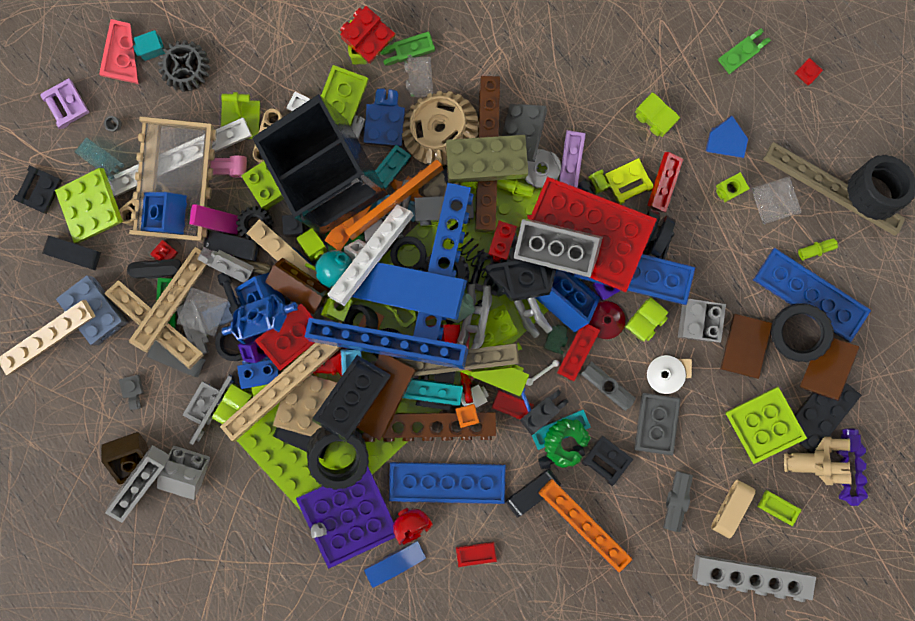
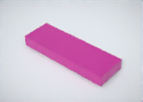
[189,205,238,235]

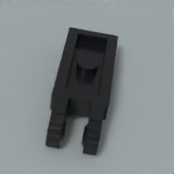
[520,389,569,435]

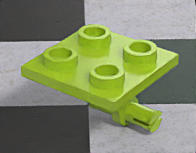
[221,92,260,139]
[471,304,522,351]

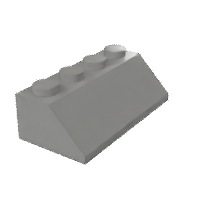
[514,219,603,277]

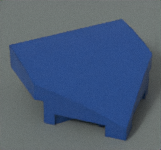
[705,115,748,158]

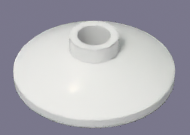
[647,355,686,394]

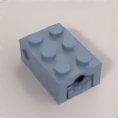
[56,275,129,346]

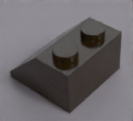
[101,432,149,485]

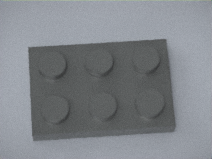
[502,104,547,162]

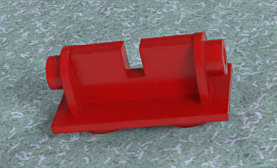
[488,221,517,262]

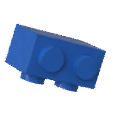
[237,357,281,389]

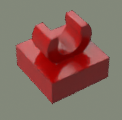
[150,240,178,260]

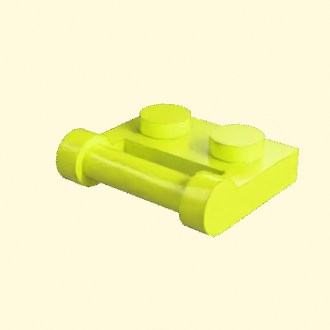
[604,158,653,205]

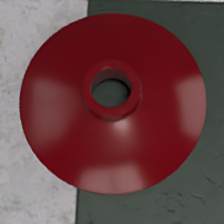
[589,301,625,339]

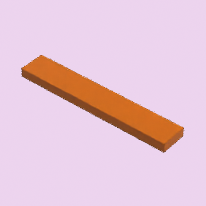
[345,160,444,240]
[538,479,633,573]

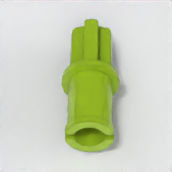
[497,179,534,197]
[798,238,838,261]

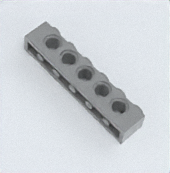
[692,554,816,602]

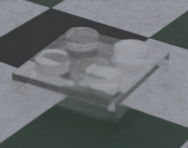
[752,177,801,225]
[177,287,228,337]

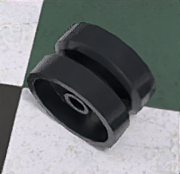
[645,209,676,258]

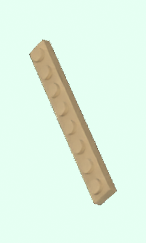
[220,321,342,442]

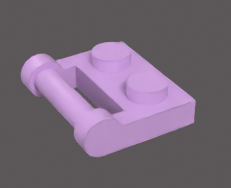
[40,78,90,129]

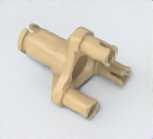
[784,437,852,485]

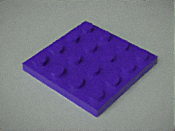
[296,466,395,569]

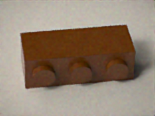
[266,258,331,315]

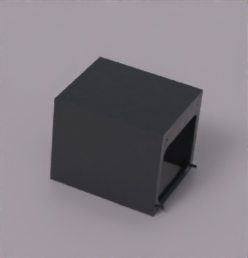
[252,94,388,235]

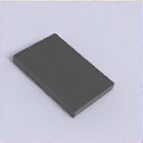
[634,393,681,456]

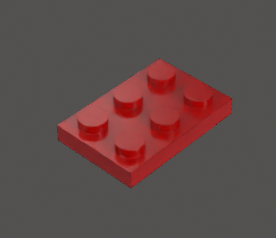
[255,303,315,371]

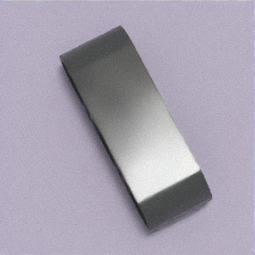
[147,340,206,378]

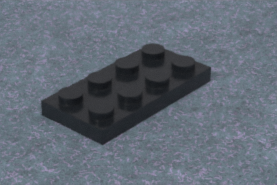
[312,355,391,442]
[794,383,862,453]

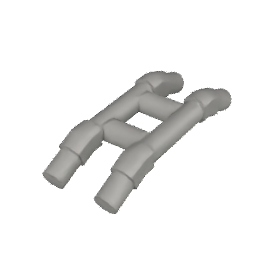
[456,284,492,349]
[514,297,553,338]

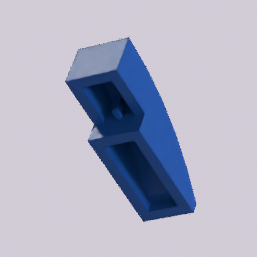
[364,540,426,588]

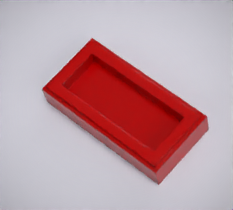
[491,390,534,420]
[456,541,497,567]

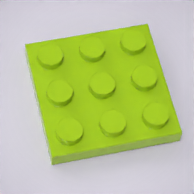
[55,168,123,243]
[725,386,807,464]

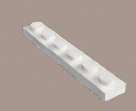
[327,205,414,306]

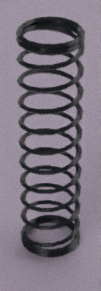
[449,223,504,297]

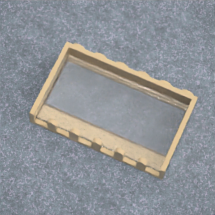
[129,117,217,242]

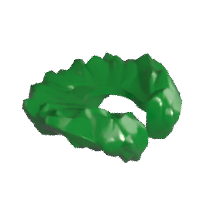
[544,418,590,468]

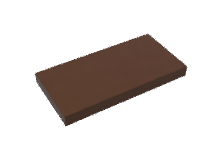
[357,354,417,441]

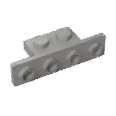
[183,374,234,445]

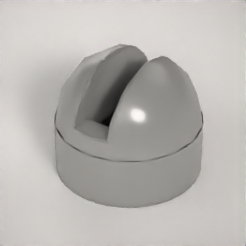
[311,522,327,538]

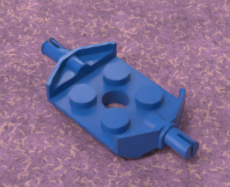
[222,294,298,344]

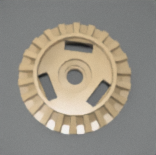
[402,91,479,166]

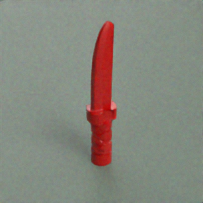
[460,372,473,404]

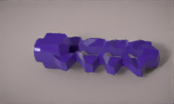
[836,428,868,506]

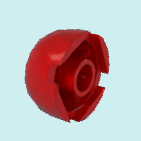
[393,508,433,545]

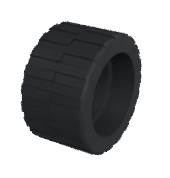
[847,155,915,220]
[770,303,834,362]
[307,427,369,490]

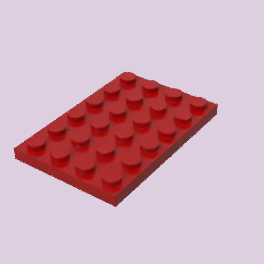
[530,177,657,293]

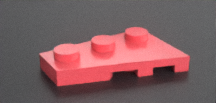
[99,19,139,84]

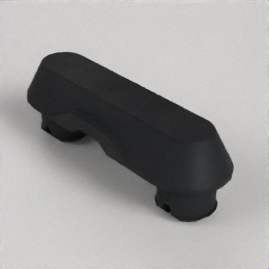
[127,259,182,279]

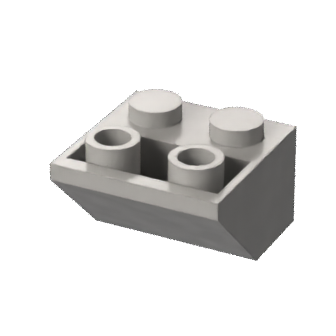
[678,299,726,343]
[157,446,210,500]

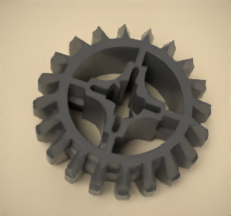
[158,40,211,92]

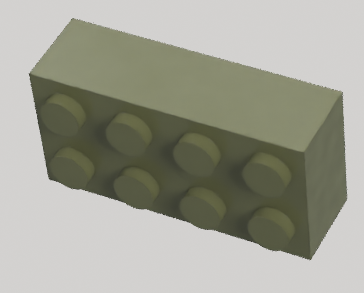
[445,135,528,183]

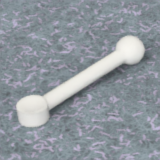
[526,360,560,386]

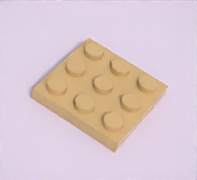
[273,375,337,436]

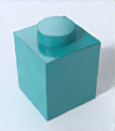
[133,30,166,61]

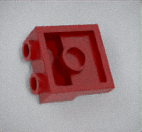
[340,6,396,64]

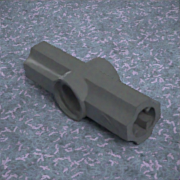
[581,361,636,411]
[663,471,693,532]

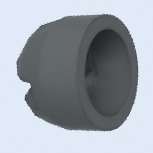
[104,116,122,132]

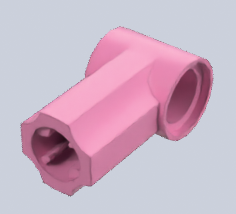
[210,156,247,178]

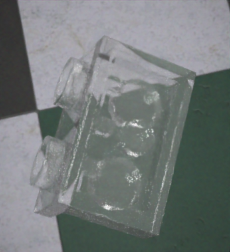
[404,55,433,97]

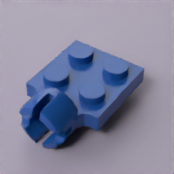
[364,88,405,146]

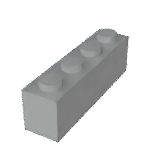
[105,445,169,523]

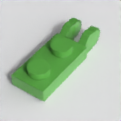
[718,28,771,74]
[381,32,435,66]

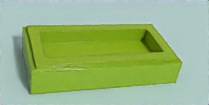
[757,490,802,527]

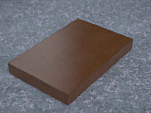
[720,314,772,379]
[800,338,860,401]

